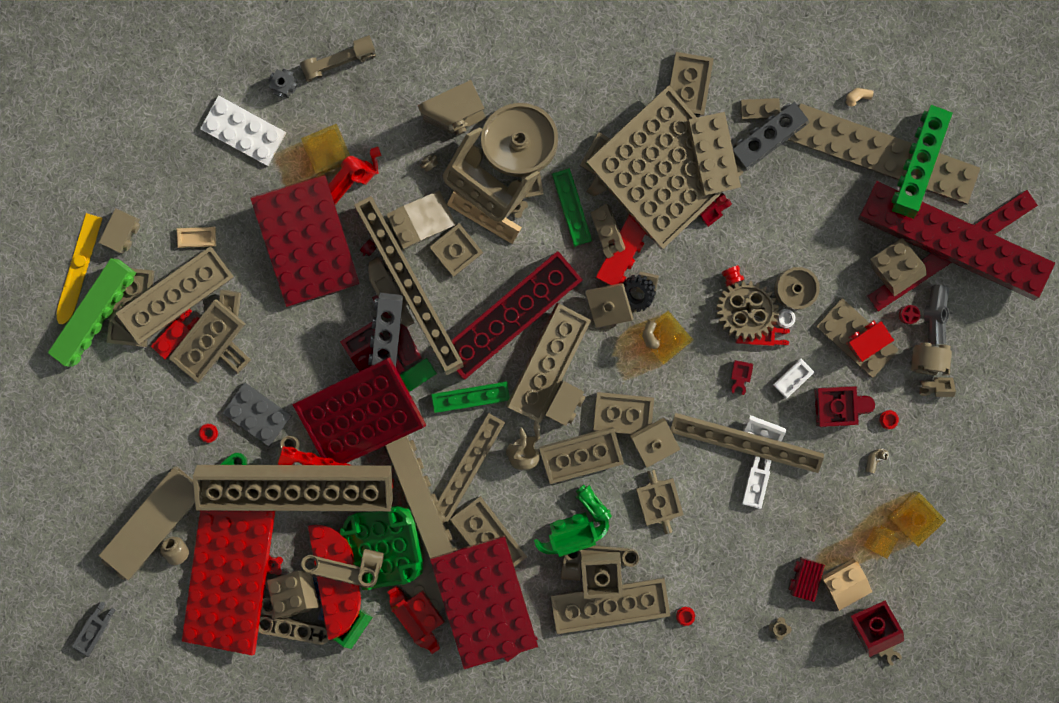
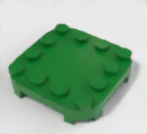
[340,506,423,590]

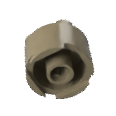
[911,342,952,376]

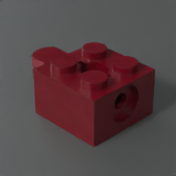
[814,386,875,427]

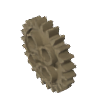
[716,281,779,342]

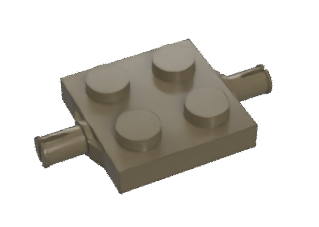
[636,469,684,534]

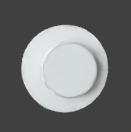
[776,309,795,328]

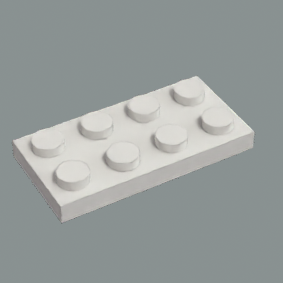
[200,95,286,166]

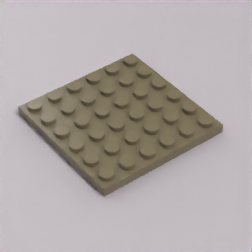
[585,85,743,250]

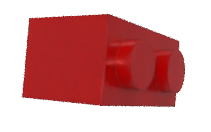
[846,320,894,362]

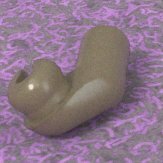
[642,320,660,349]
[866,448,889,473]

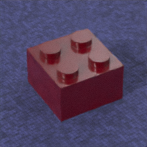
[851,600,904,657]

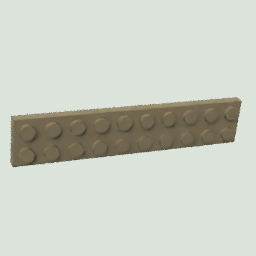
[788,103,981,204]

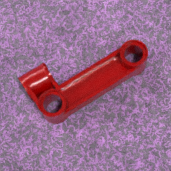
[328,156,377,205]

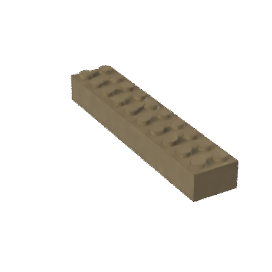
[193,465,393,511]

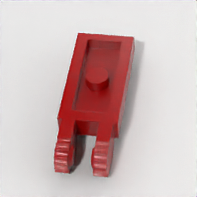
[151,309,200,359]
[735,327,790,346]

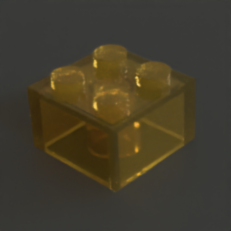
[301,123,351,176]
[639,310,694,365]
[887,491,946,547]

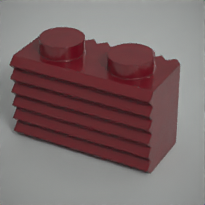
[788,557,825,602]

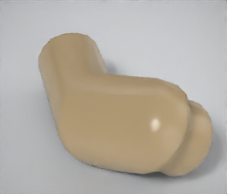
[846,88,873,107]

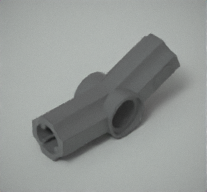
[924,285,949,344]

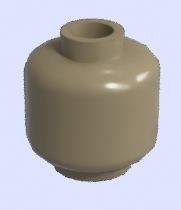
[160,537,189,565]

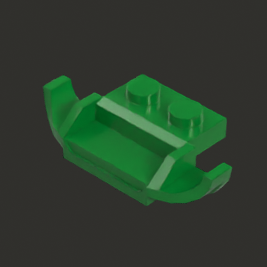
[534,512,609,557]

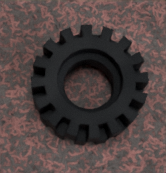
[623,274,656,312]

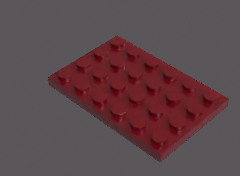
[250,174,360,307]
[292,357,426,464]
[430,535,538,670]

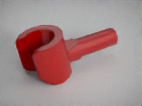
[370,146,382,174]

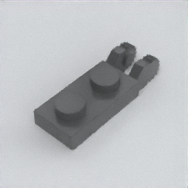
[72,602,116,657]

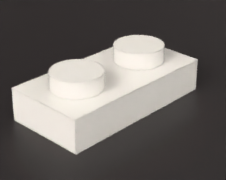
[743,415,786,442]

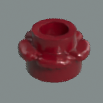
[360,239,376,256]

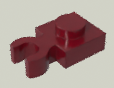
[730,360,754,395]

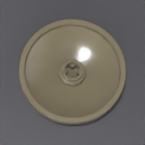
[481,103,558,177]

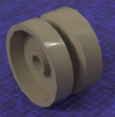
[774,267,820,310]

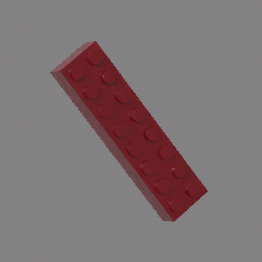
[451,251,583,380]

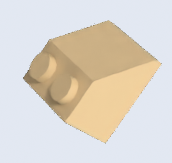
[821,559,872,611]

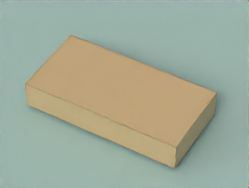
[177,227,216,248]

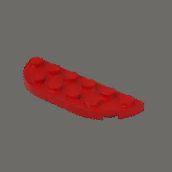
[308,525,361,640]

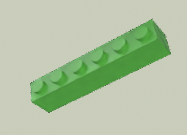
[48,258,136,367]

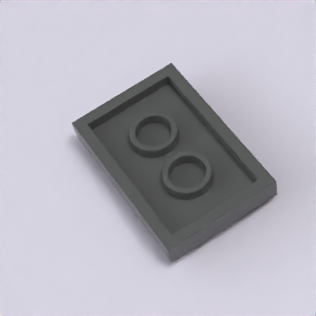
[222,382,292,447]

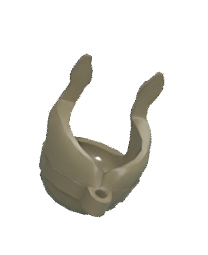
[506,420,540,470]

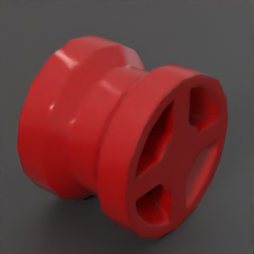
[721,265,745,287]

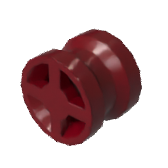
[899,305,920,324]

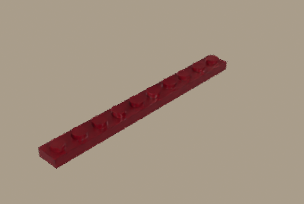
[867,190,1038,312]

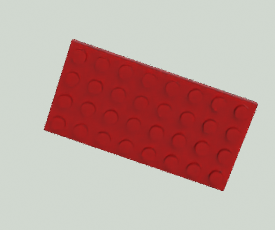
[182,510,275,656]

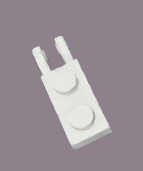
[742,456,771,509]

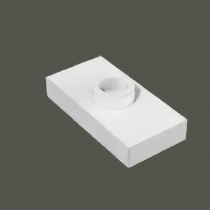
[773,359,814,399]

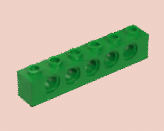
[891,105,953,219]

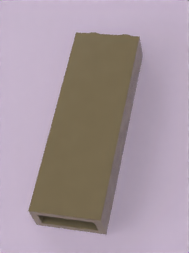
[99,466,195,580]

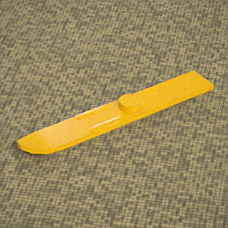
[57,213,103,324]

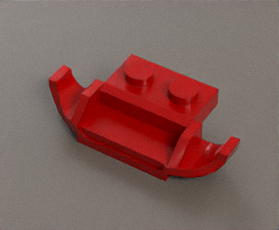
[387,587,445,654]

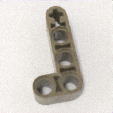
[258,596,329,645]

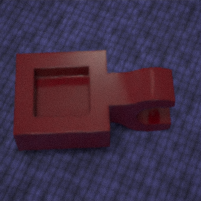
[700,193,732,227]

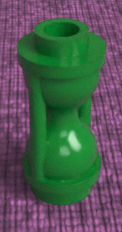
[575,485,612,525]

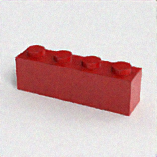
[595,214,648,286]

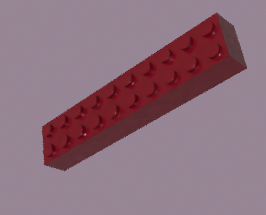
[858,181,1055,301]

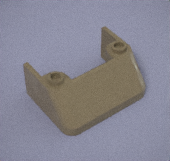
[418,80,486,136]
[443,127,540,222]

